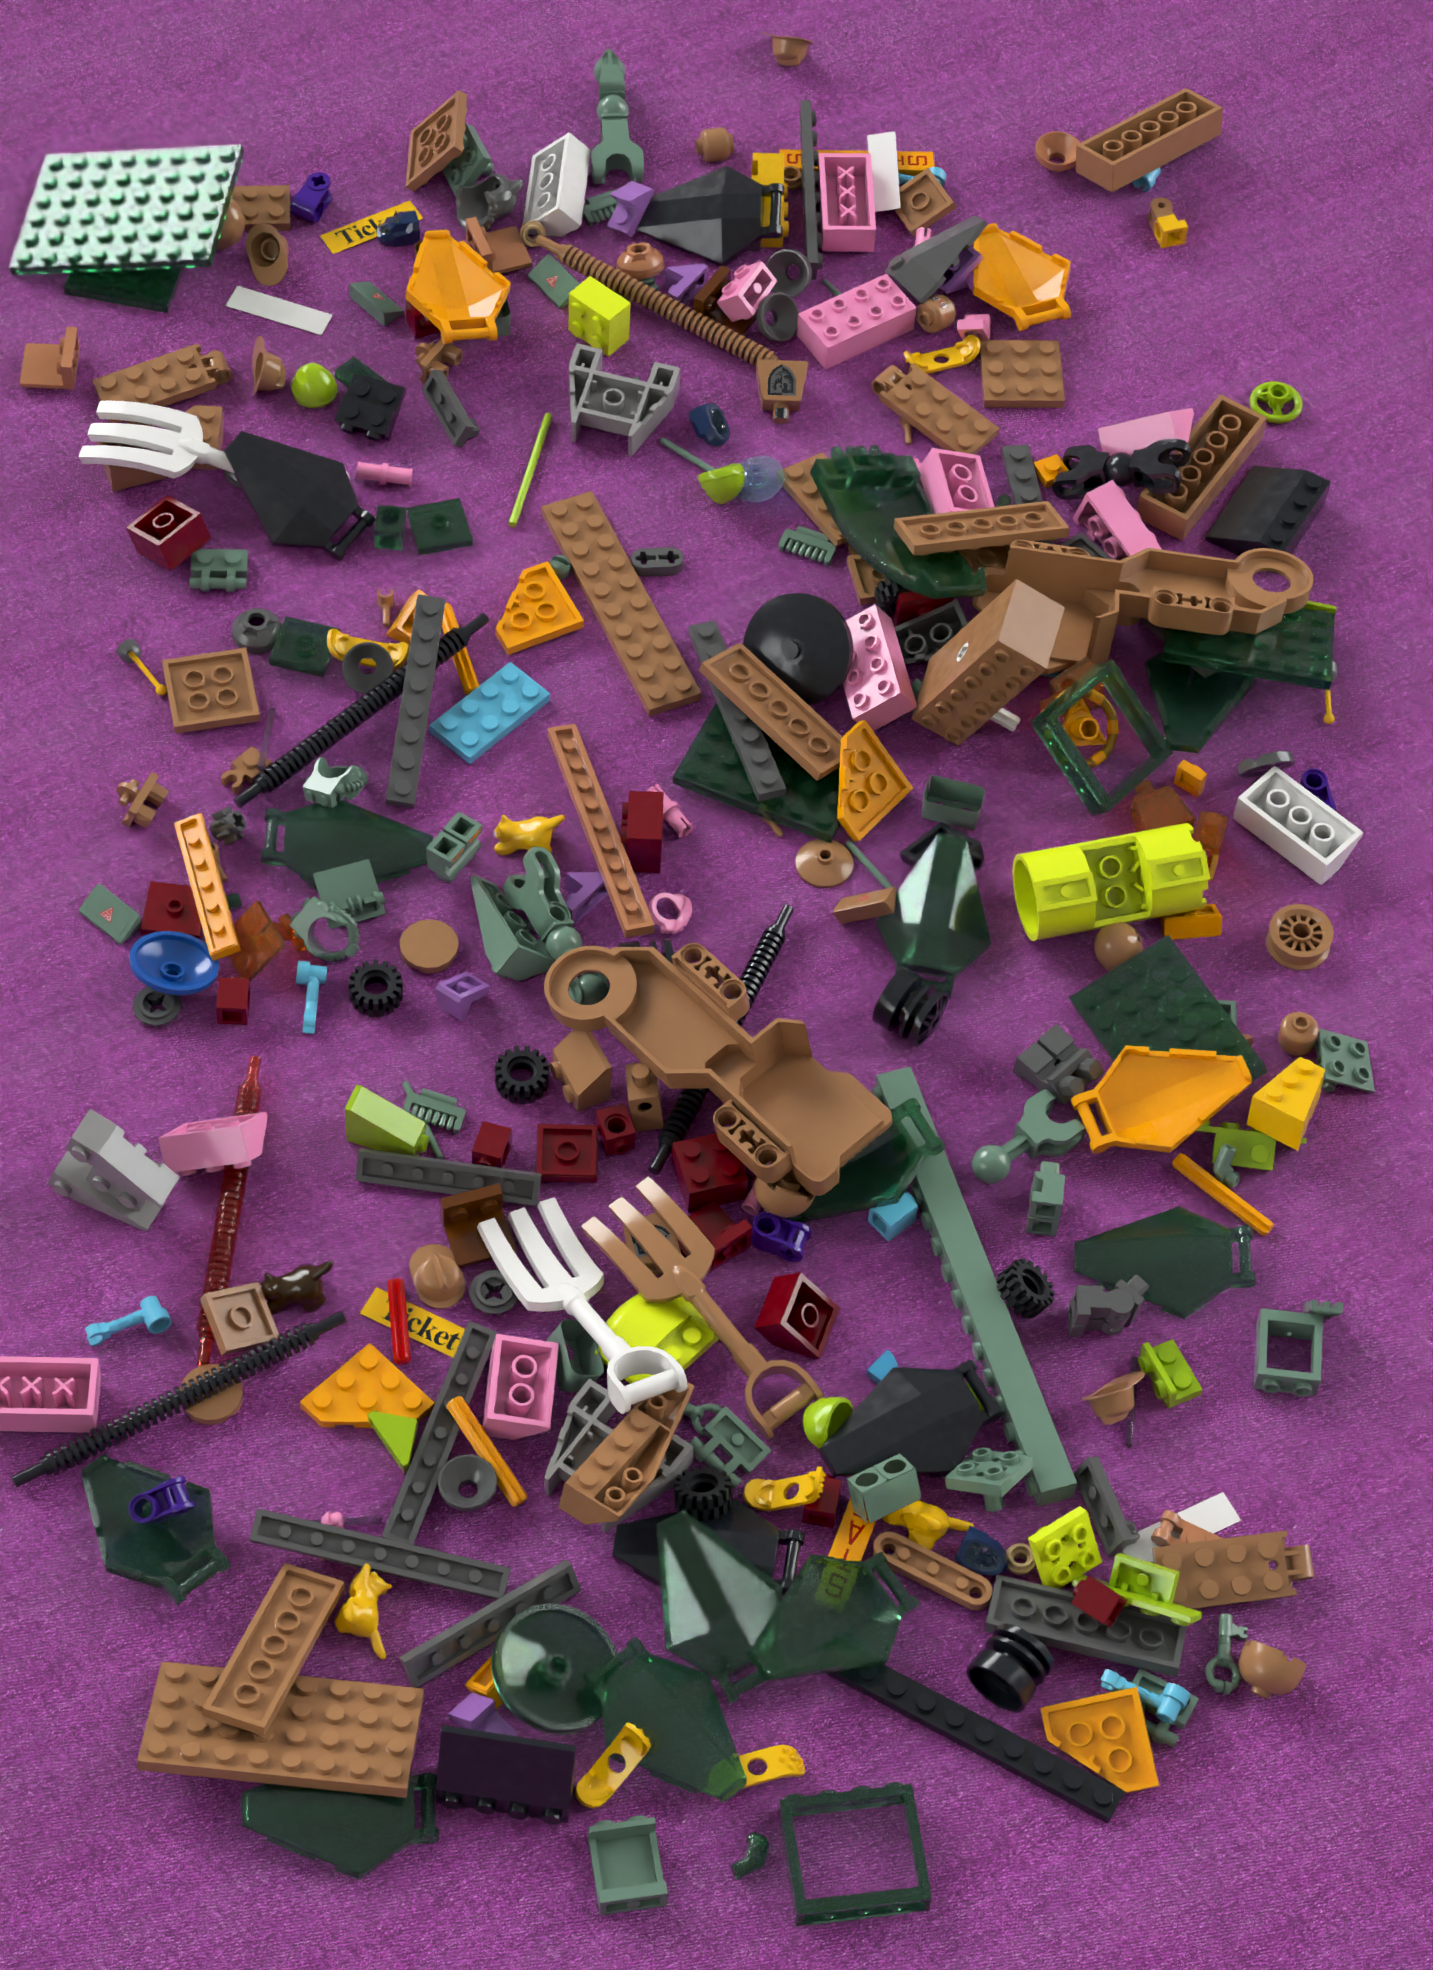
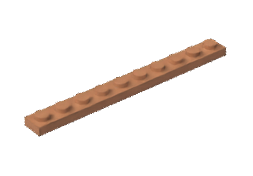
[548,724,655,938]

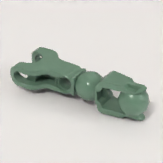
[591,49,644,184]
[503,847,610,1005]

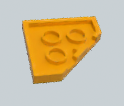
[496,561,584,655]
[837,720,913,842]
[300,1343,435,1428]
[1040,1687,1160,1793]

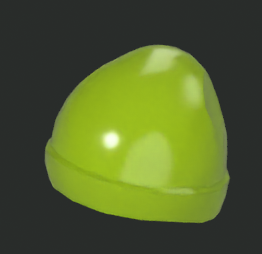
[291,363,338,409]
[697,463,745,504]
[803,1397,854,1450]

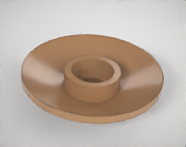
[795,839,853,888]

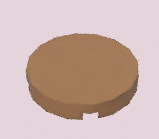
[400,919,459,974]
[180,1364,243,1425]

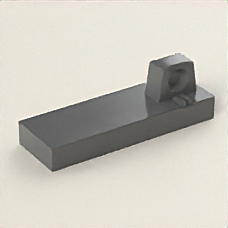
[421,370,480,447]
[1073,1456,1140,1557]

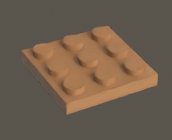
[405,90,467,192]
[979,340,1065,408]
[162,648,260,734]

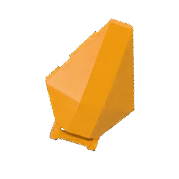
[973,223,1071,331]
[405,230,511,344]
[1070,1045,1252,1154]

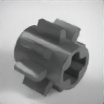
[210,806,246,845]

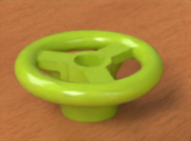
[1249,381,1303,424]

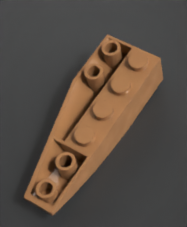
[558,1382,695,1525]

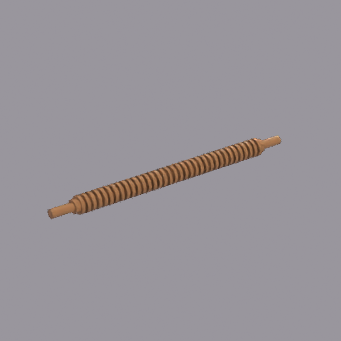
[535,235,779,365]

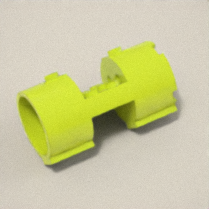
[1013,823,1210,941]

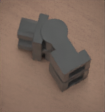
[1013,1023,1104,1105]
[1067,1275,1150,1337]

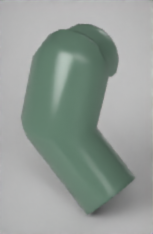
[1213,1143,1240,1188]

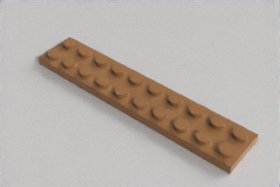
[541,491,701,717]

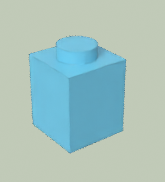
[868,1186,918,1242]

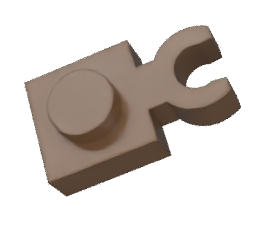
[221,746,272,794]

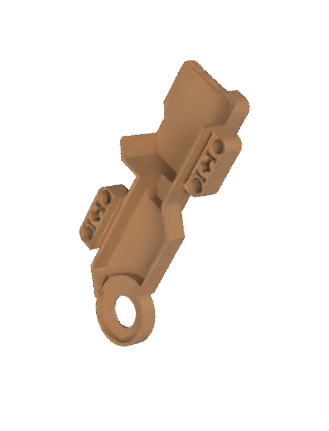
[972,540,1314,675]
[544,943,893,1196]

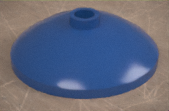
[129,931,219,996]

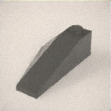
[884,215,987,304]
[894,599,968,664]

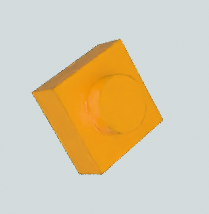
[1033,454,1069,488]
[1174,759,1207,797]

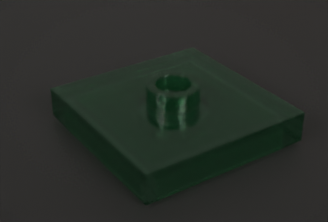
[406,498,473,555]
[269,616,340,678]

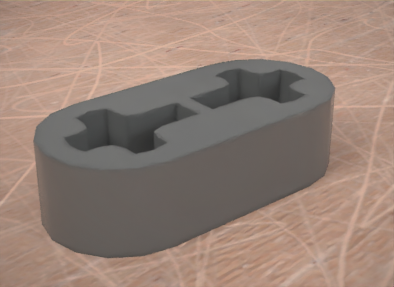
[631,547,684,576]

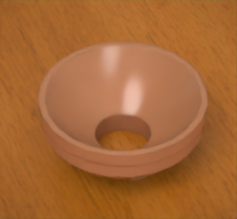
[1035,131,1080,172]
[617,242,665,279]

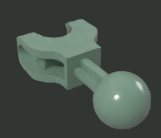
[972,1089,1086,1184]

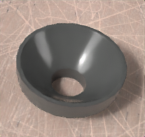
[766,249,812,298]
[756,292,799,342]
[232,608,283,654]
[342,642,394,694]
[438,1455,497,1512]

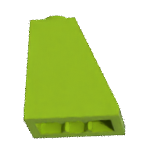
[345,1084,429,1156]

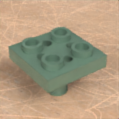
[442,123,494,196]
[945,1447,1033,1512]

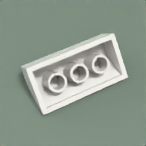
[523,132,591,237]
[1233,766,1364,885]

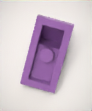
[607,181,655,237]
[939,246,983,294]
[666,264,708,305]
[565,872,608,925]
[435,971,490,1021]
[448,1692,518,1737]

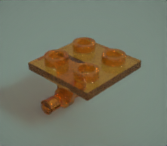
[228,900,306,982]

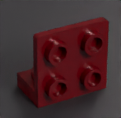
[677,1201,753,1274]

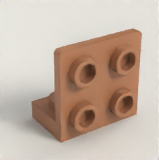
[466,217,532,274]
[20,327,80,390]

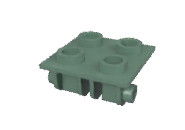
[313,859,386,930]
[1314,1028,1375,1093]

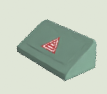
[528,254,580,309]
[349,281,404,327]
[79,884,141,945]

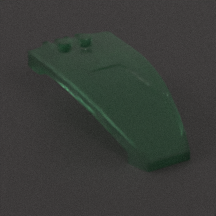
[810,445,987,599]

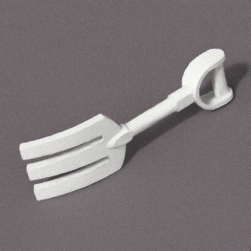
[79,401,350,480]
[477,1197,687,1414]

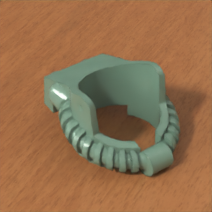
[303,757,368,808]
[289,896,360,962]

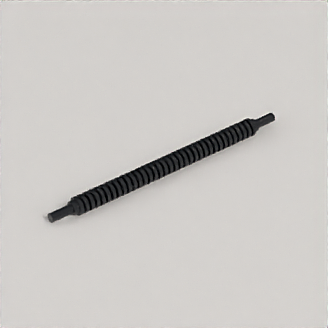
[234,613,490,808]
[648,904,794,1175]
[11,1311,347,1488]

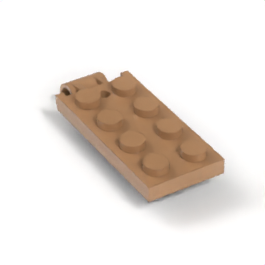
[92,343,232,423]
[871,364,1000,455]
[776,452,884,555]
[1152,1530,1315,1609]

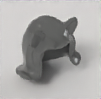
[456,173,524,232]

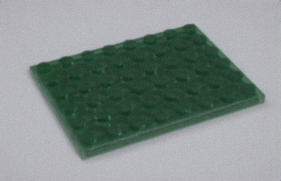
[9,144,245,275]

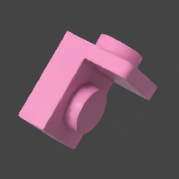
[957,314,991,340]

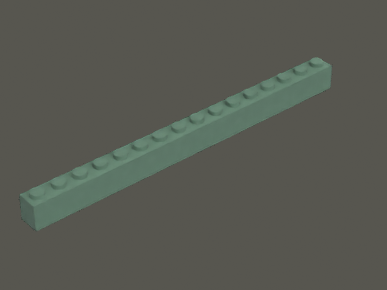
[871,1066,1077,1507]

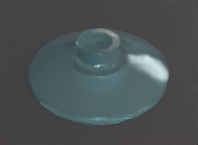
[737,455,785,503]

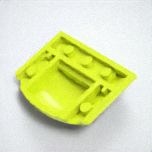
[594,1293,720,1384]

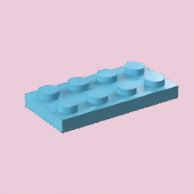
[429,662,550,764]

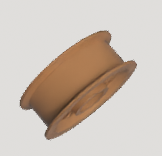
[1266,904,1334,970]

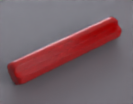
[387,1278,411,1365]

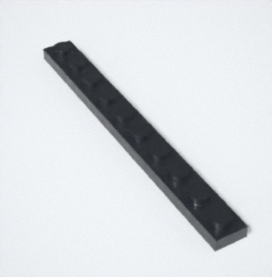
[816,1637,1125,1824]

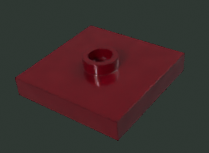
[892,584,955,627]
[141,881,202,939]
[536,1124,598,1183]

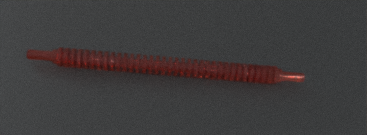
[196,1055,262,1366]

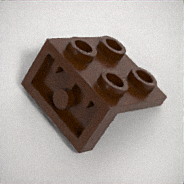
[693,265,757,335]
[440,1183,516,1268]

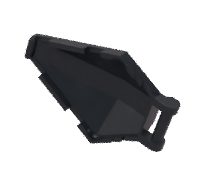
[635,166,784,266]
[224,431,376,561]
[820,1360,1004,1478]
[612,1500,805,1621]

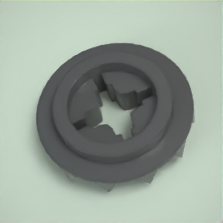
[133,987,181,1029]
[469,1270,518,1317]

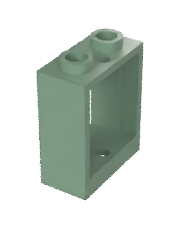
[1253,1308,1323,1397]

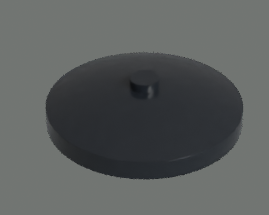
[743,593,853,706]

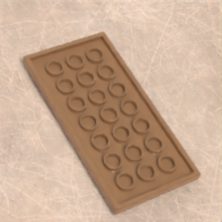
[137,1662,424,1798]

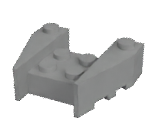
[569,343,681,456]
[47,1109,180,1232]
[544,1378,693,1533]

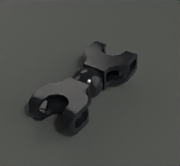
[1052,439,1191,500]

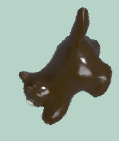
[260,1260,334,1315]

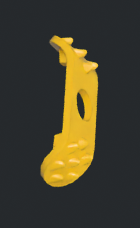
[903,335,980,374]
[327,629,409,669]
[743,1466,826,1511]
[575,1722,651,1809]
[708,1745,805,1798]

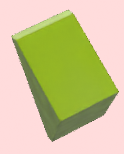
[367,1411,418,1473]

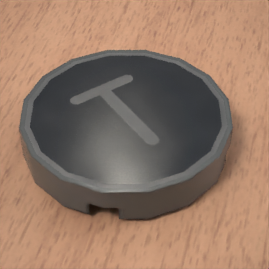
[1237,751,1295,778]

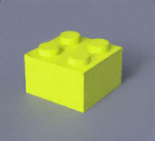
[568,276,631,357]

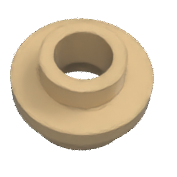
[520,220,546,247]
[1006,1543,1036,1575]

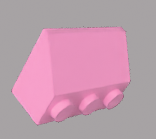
[1098,408,1194,456]
[918,448,995,514]
[158,1112,268,1176]
[482,1334,559,1440]

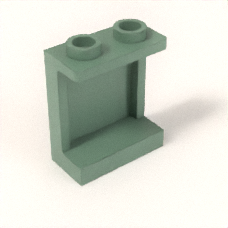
[588,1815,668,1915]

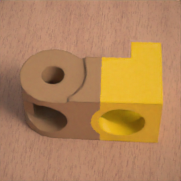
[1148,197,1188,249]

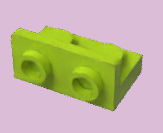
[1138,1339,1203,1409]

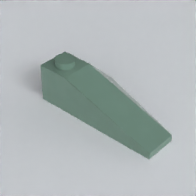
[470,875,555,981]

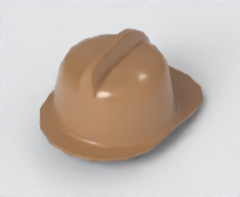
[761,32,815,66]
[245,223,289,287]
[252,336,286,395]
[409,1244,465,1309]
[1081,1371,1145,1425]

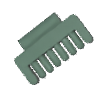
[582,189,618,227]
[778,526,837,567]
[403,1088,466,1134]

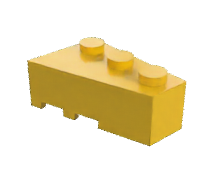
[751,153,789,248]
[1247,1057,1325,1151]

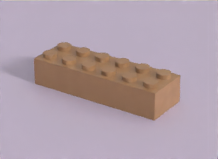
[1076,88,1223,192]
[1137,394,1267,541]

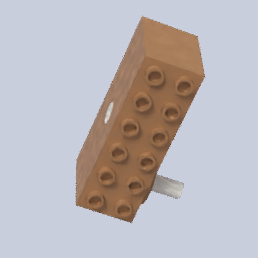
[911,579,1065,746]

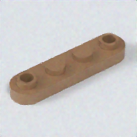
[873,1532,993,1610]

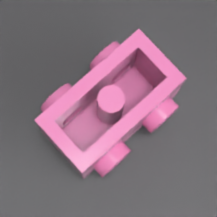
[716,261,777,322]

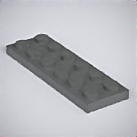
[984,1574,1187,1677]

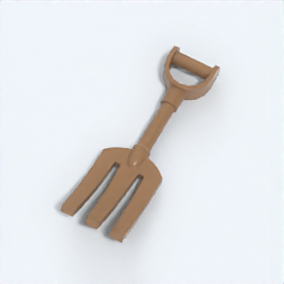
[581,1176,824,1440]

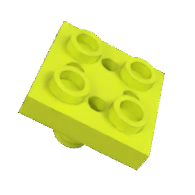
[1028,1506,1102,1589]

